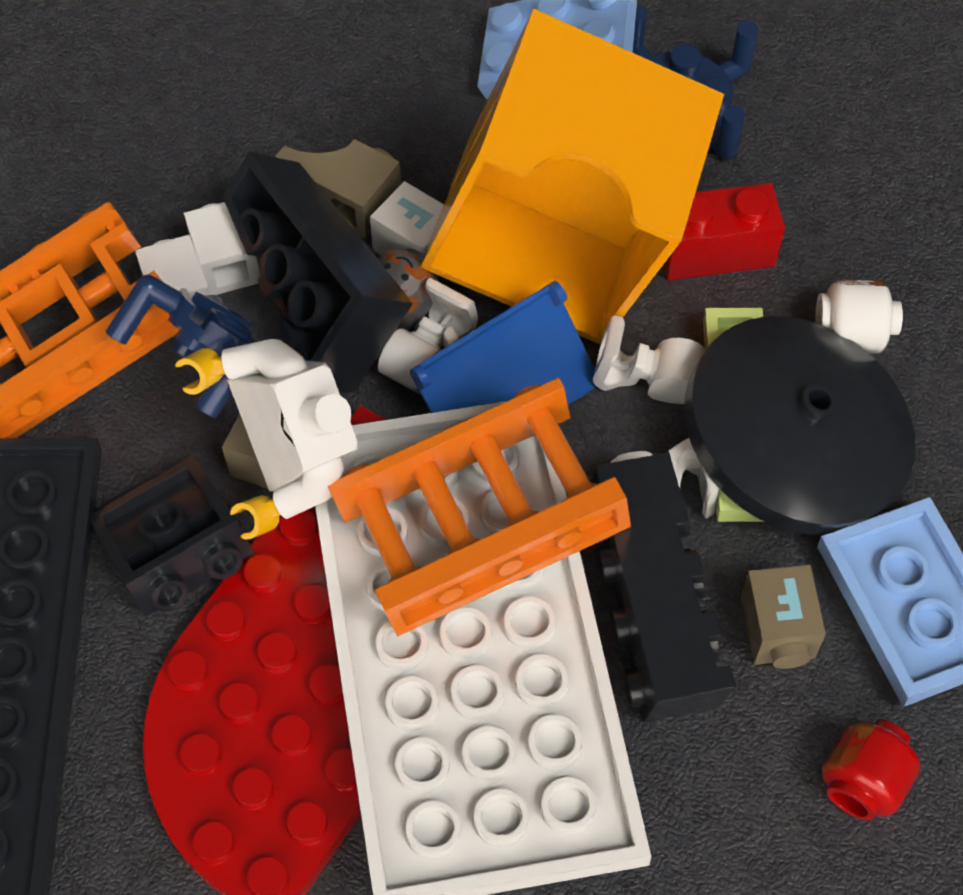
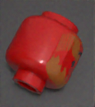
[822,719,921,821]

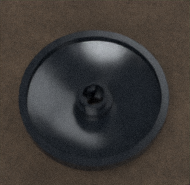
[684,316,915,535]

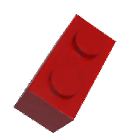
[663,183,785,281]

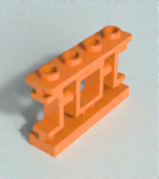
[0,202,179,438]

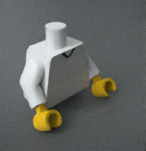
[175,339,358,540]

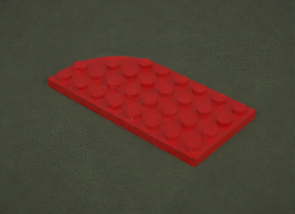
[143,405,386,895]

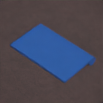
[410,281,596,413]

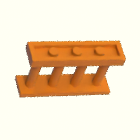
[327,377,631,637]

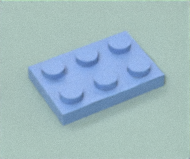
[477,0,637,99]
[817,497,963,707]

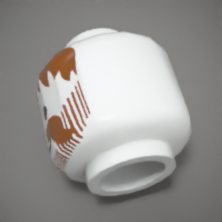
[815,280,903,354]

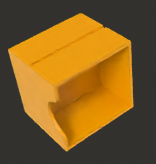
[420,8,724,344]

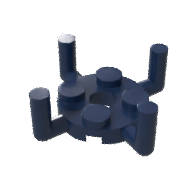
[632,5,758,160]
[105,275,270,418]

